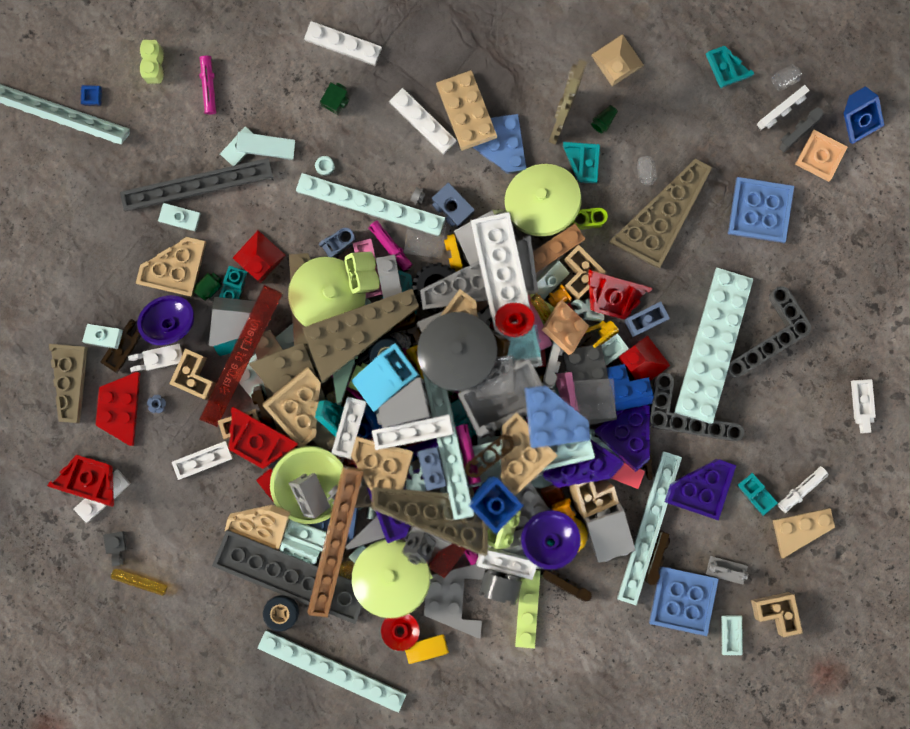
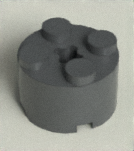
[479,569,522,605]

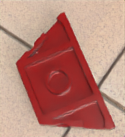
[588,269,652,320]
[96,372,140,446]
[229,406,299,469]
[47,455,114,507]

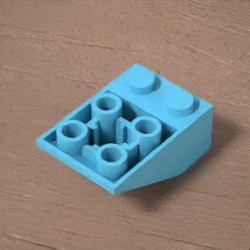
[351,344,421,412]

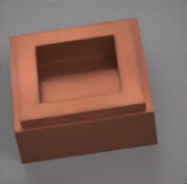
[541,485,566,506]

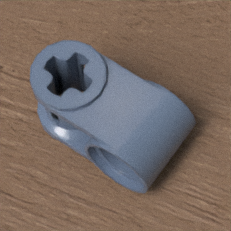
[318,228,356,258]

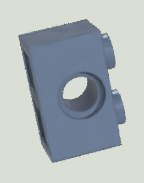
[432,182,475,228]
[624,302,670,338]
[418,447,447,490]

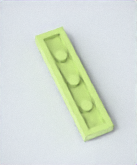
[515,570,541,648]

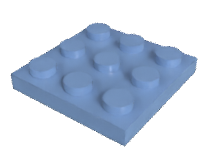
[728,177,794,243]
[649,566,718,636]

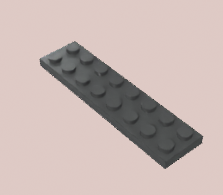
[212,530,363,624]

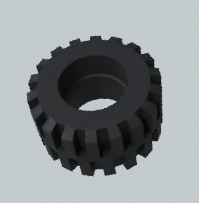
[413,263,456,313]

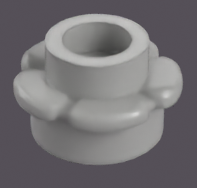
[410,187,426,205]

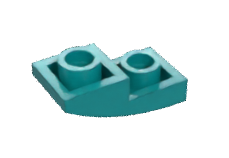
[219,266,247,300]

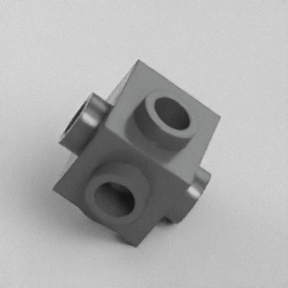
[402,532,436,565]

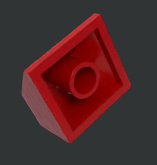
[233,230,286,283]
[617,335,670,381]

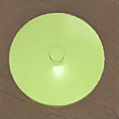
[505,164,582,236]
[288,257,366,326]
[270,446,344,524]
[352,539,431,618]

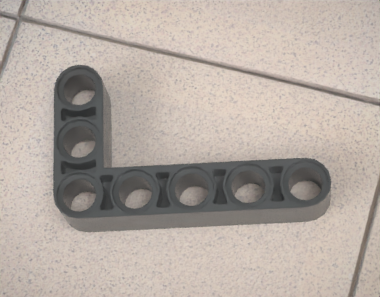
[727,286,811,378]
[649,373,744,441]

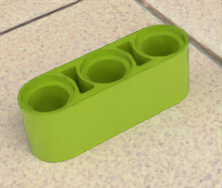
[561,208,608,232]

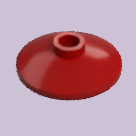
[495,303,534,337]
[381,614,420,651]

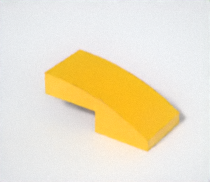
[405,634,449,664]

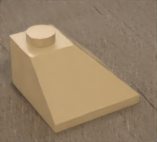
[591,34,644,86]

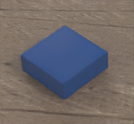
[80,85,102,106]

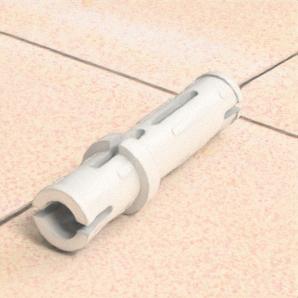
[777,466,829,513]

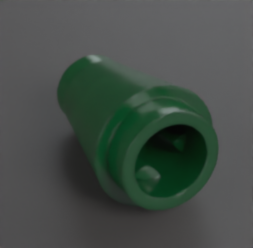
[591,105,618,134]

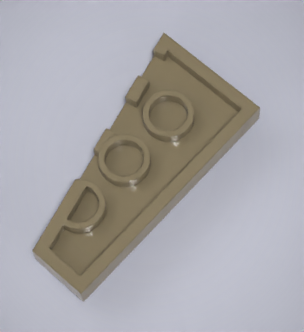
[49,344,88,423]

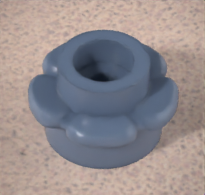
[147,395,166,413]

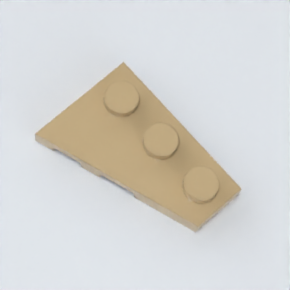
[773,508,835,558]

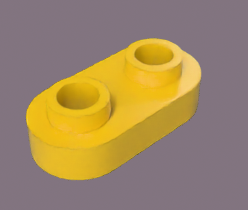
[444,234,463,272]

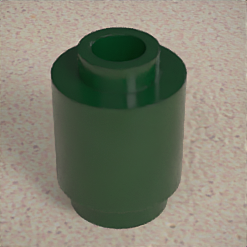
[194,272,222,301]

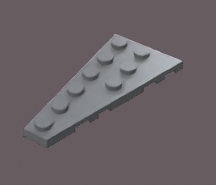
[420,236,538,309]

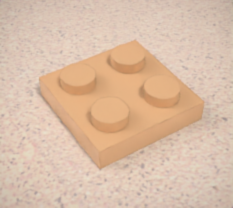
[795,130,848,182]
[541,300,589,355]

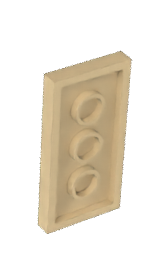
[436,70,497,151]

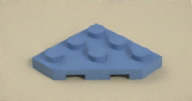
[473,114,526,174]
[525,385,590,448]

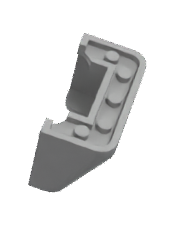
[458,358,542,439]

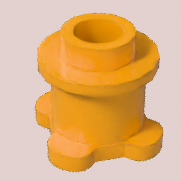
[548,284,572,307]
[552,498,576,520]

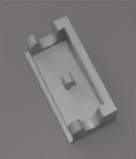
[289,473,330,518]

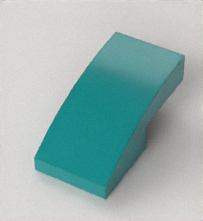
[450,398,477,438]
[738,473,778,516]

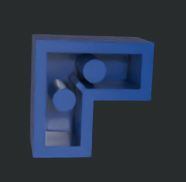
[606,364,653,411]

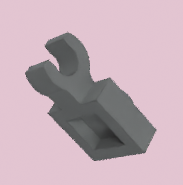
[103,531,127,566]

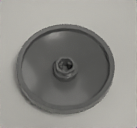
[417,312,497,391]

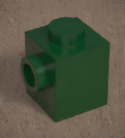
[320,82,350,115]

